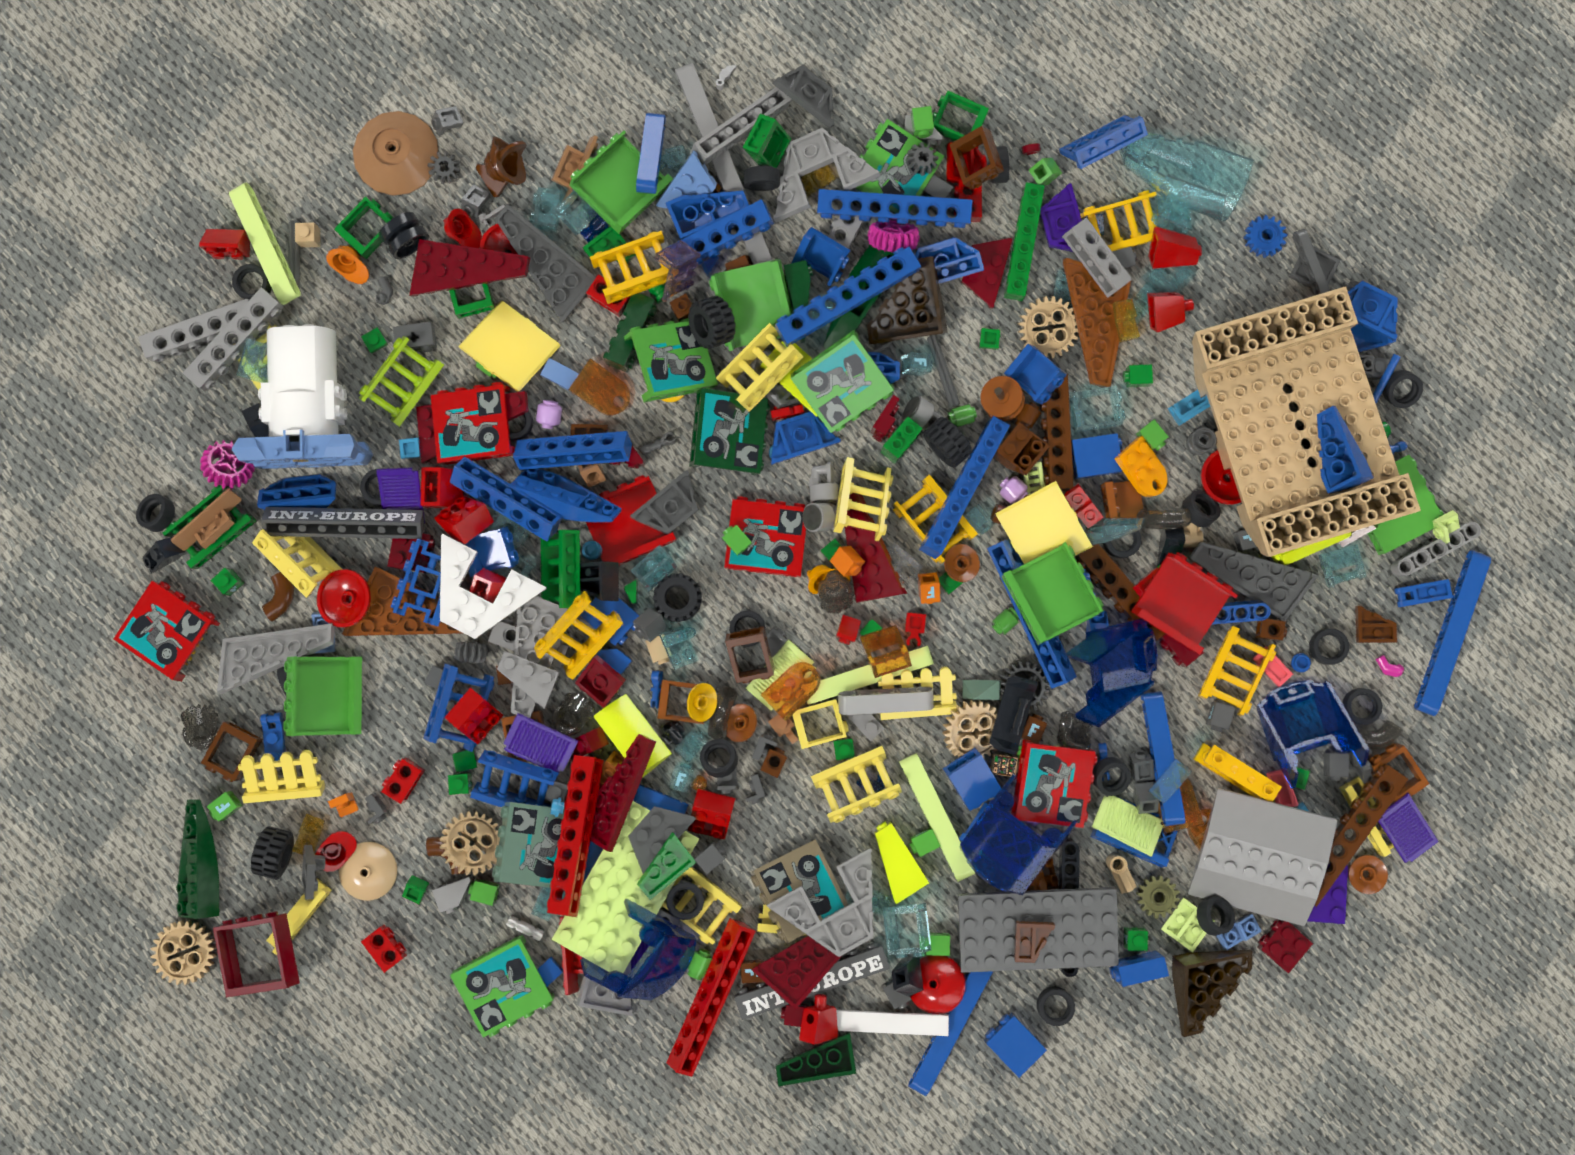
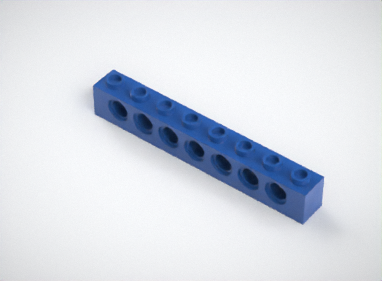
[817,189,972,228]
[775,247,921,347]
[919,416,1010,559]
[987,539,1077,689]

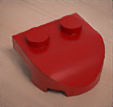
[946,142,987,183]

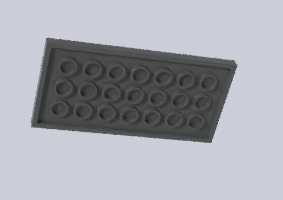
[958,887,1119,973]

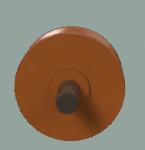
[980,376,1025,421]

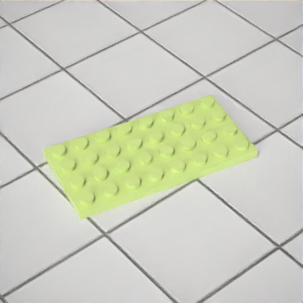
[552,801,699,978]

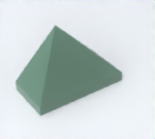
[962,680,1000,700]

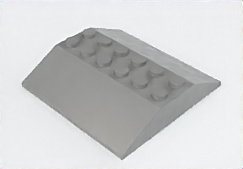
[1188,788,1337,926]

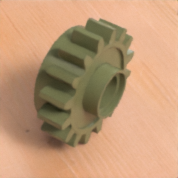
[1136,875,1180,919]

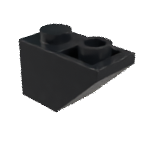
[1157,524,1186,567]
[143,536,186,574]
[892,953,924,997]

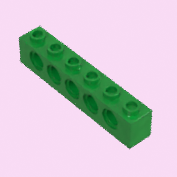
[1004,182,1045,301]

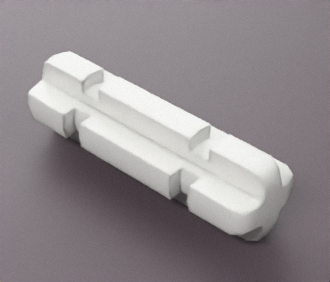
[506,916,544,941]

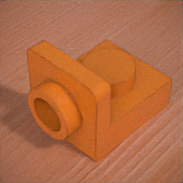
[328,792,359,817]

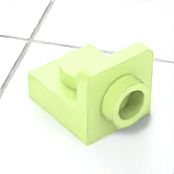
[1433,510,1460,544]

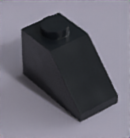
[241,403,269,437]

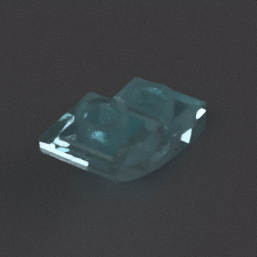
[1124,283,1158,326]

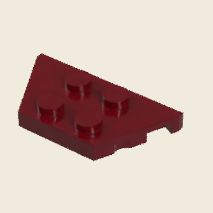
[961,238,1013,309]

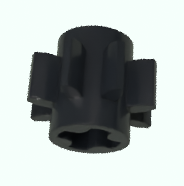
[661,721,685,745]

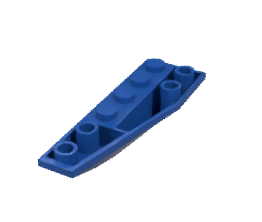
[511,468,621,522]

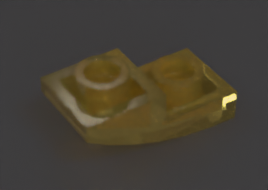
[800,164,837,197]
[1113,298,1140,343]
[292,813,325,855]

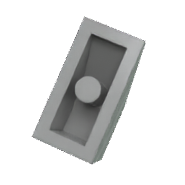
[432,875,474,914]

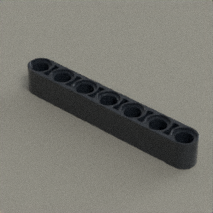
[1059,840,1080,977]

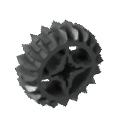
[1000,661,1050,713]

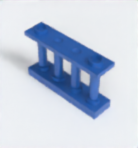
[423,664,494,752]
[470,750,559,807]

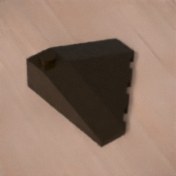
[867,256,948,345]
[1172,950,1253,1037]

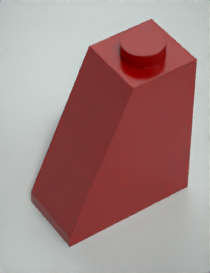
[1148,227,1202,269]

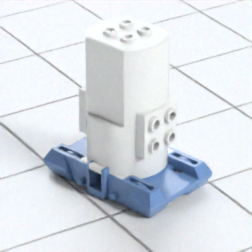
[232,324,373,469]

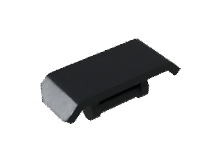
[989,676,1037,755]

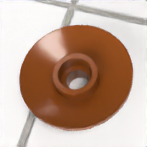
[944,544,980,582]
[724,704,757,742]
[1348,855,1388,894]

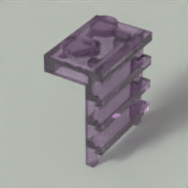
[655,240,701,302]

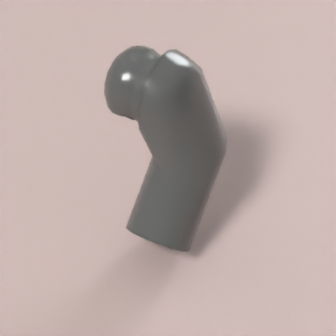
[376,276,393,305]

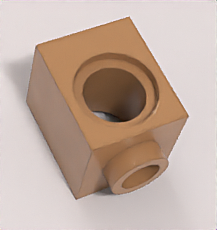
[578,463,606,488]

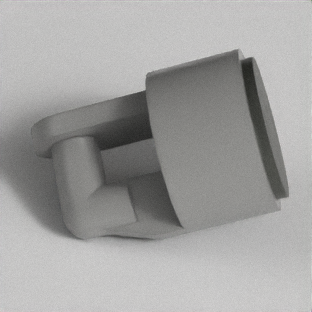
[903,396,945,431]
[809,462,839,505]
[803,503,837,532]

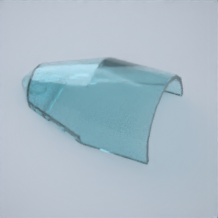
[1119,133,1254,222]

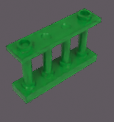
[162,485,257,570]
[541,530,580,608]

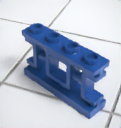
[390,538,441,627]

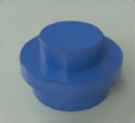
[1291,653,1311,672]

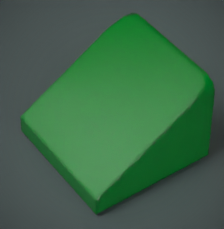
[624,580,638,604]
[859,619,883,636]
[452,749,478,773]
[402,875,429,905]

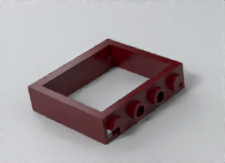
[213,911,300,998]

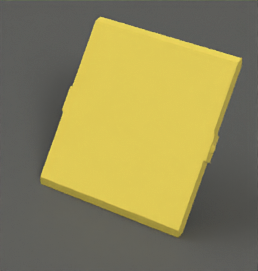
[459,301,560,392]
[995,481,1093,564]

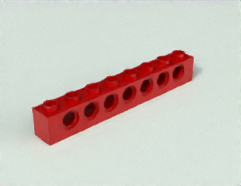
[547,755,604,917]
[666,918,756,1077]

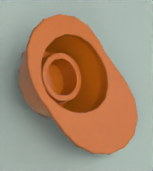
[326,245,369,284]

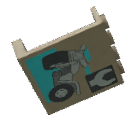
[750,839,848,943]

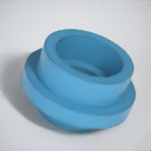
[550,797,564,817]

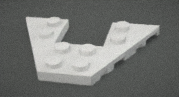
[440,534,547,639]

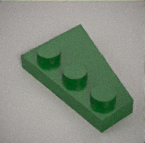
[637,832,696,900]

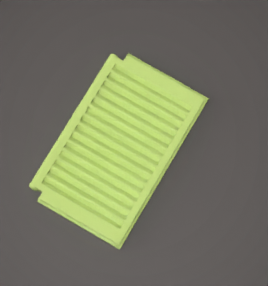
[746,640,816,712]
[1092,796,1163,857]

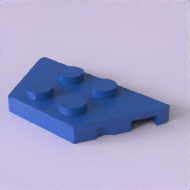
[1348,281,1398,341]
[770,412,841,465]

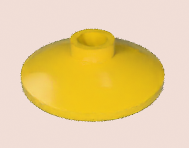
[687,683,717,722]

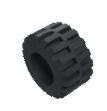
[688,296,736,349]
[923,417,973,468]
[653,573,702,622]
[251,826,294,880]

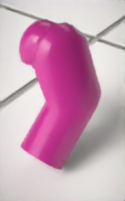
[1375,655,1404,677]

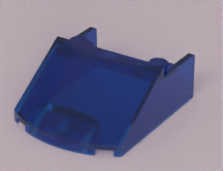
[1067,619,1157,727]
[1256,680,1370,789]
[959,774,1078,896]
[580,898,696,1000]

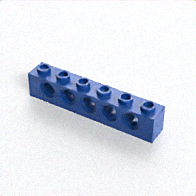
[662,199,775,274]
[513,431,632,470]
[450,457,562,542]

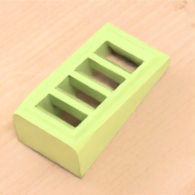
[1023,460,1045,495]

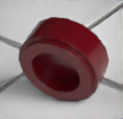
[1021,143,1041,155]

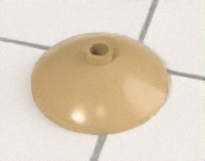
[339,842,397,901]

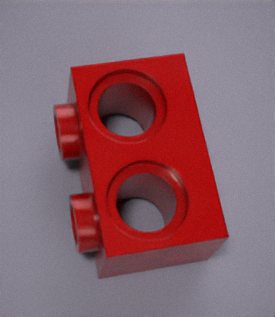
[954,180,982,222]
[586,274,631,317]
[381,758,425,804]
[361,925,407,973]

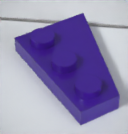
[1307,864,1348,924]

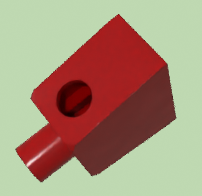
[1147,292,1194,332]
[799,994,838,1045]

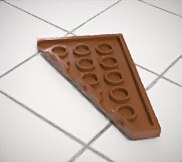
[1063,258,1131,389]
[342,567,464,636]

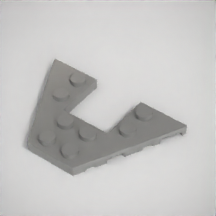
[773,128,881,223]
[766,848,873,957]

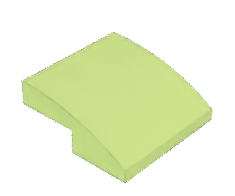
[1161,898,1215,952]

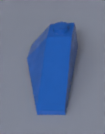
[665,191,749,240]
[1317,405,1373,494]

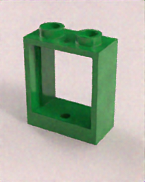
[932,91,989,141]
[742,113,792,168]
[334,196,394,259]
[449,283,495,319]
[880,417,923,464]

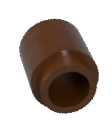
[1015,402,1041,429]

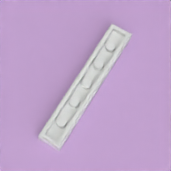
[837,1010,949,1036]

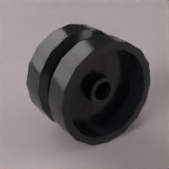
[379,212,430,259]

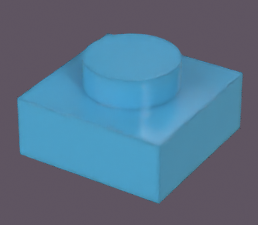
[399,438,421,460]

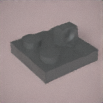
[301,845,325,900]

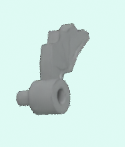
[716,65,737,91]
[478,204,506,226]

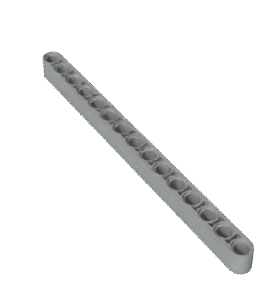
[675,63,794,314]

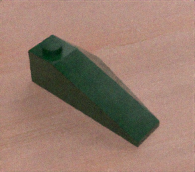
[783,260,813,343]

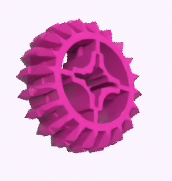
[868,219,920,253]
[200,440,255,490]

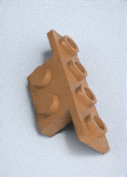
[551,135,598,208]
[171,488,242,551]

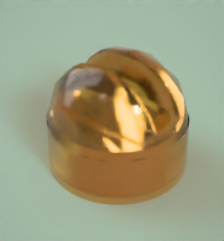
[691,774,707,791]

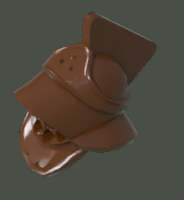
[476,137,527,197]

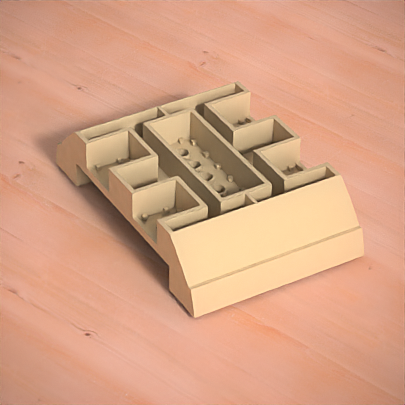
[1192,286,1421,557]

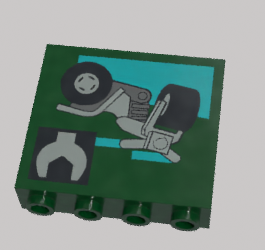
[689,388,770,475]

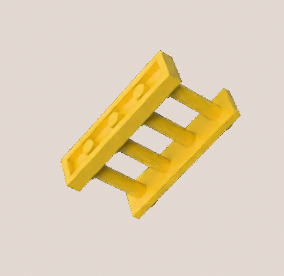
[1080,190,1157,251]
[590,230,679,304]
[893,474,978,564]
[534,591,623,680]
[1198,626,1276,716]
[1193,743,1281,802]

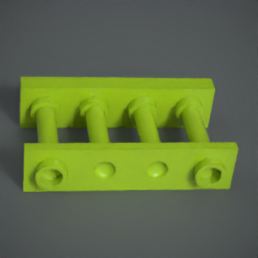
[359,336,444,427]

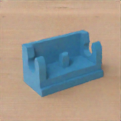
[1168,390,1210,426]

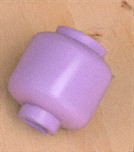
[536,400,562,429]
[1000,476,1028,504]

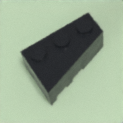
[580,561,619,601]

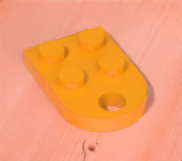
[1114,436,1167,497]

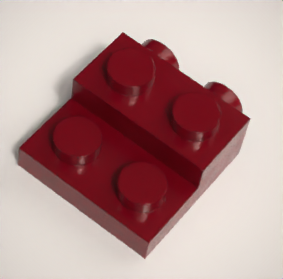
[870,395,900,443]
[387,533,435,573]
[575,655,626,708]
[1257,919,1313,974]

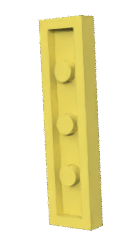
[1339,776,1394,857]
[266,878,332,955]

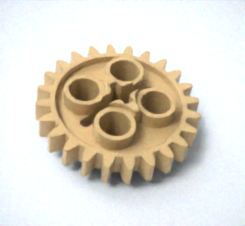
[1018,296,1078,358]
[942,699,998,758]
[439,811,500,875]
[150,920,217,985]

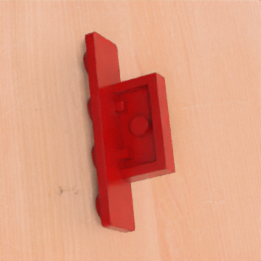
[559,916,588,995]

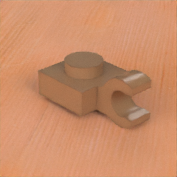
[768,711,799,744]

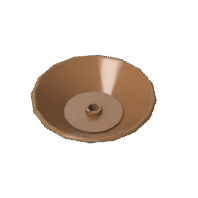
[353,111,439,196]

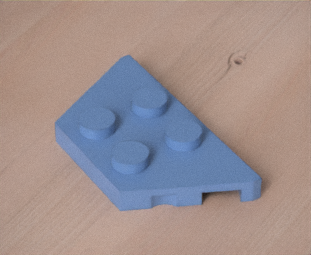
[656,150,717,208]

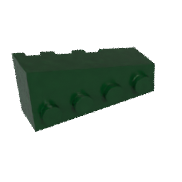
[603,293,658,373]
[775,1032,857,1087]

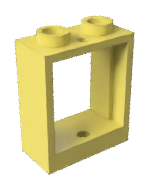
[791,699,849,749]

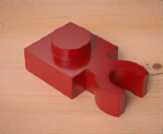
[771,405,804,421]
[905,613,926,647]

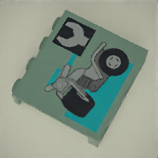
[492,802,578,888]

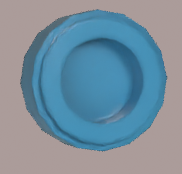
[582,541,602,560]

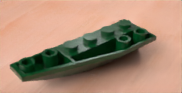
[823,245,901,349]
[176,799,219,919]

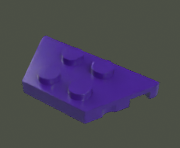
[1040,183,1082,252]

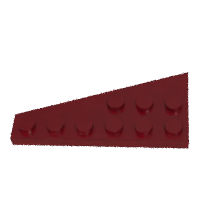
[409,239,530,297]
[416,391,529,464]
[844,493,907,603]
[590,734,656,852]
[751,936,841,1010]

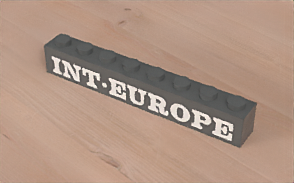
[261,507,424,539]
[734,942,890,1020]

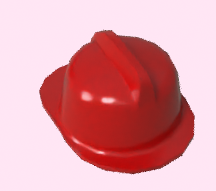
[443,208,482,248]
[315,831,357,872]

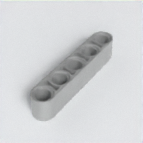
[1391,522,1481,577]
[838,687,934,715]

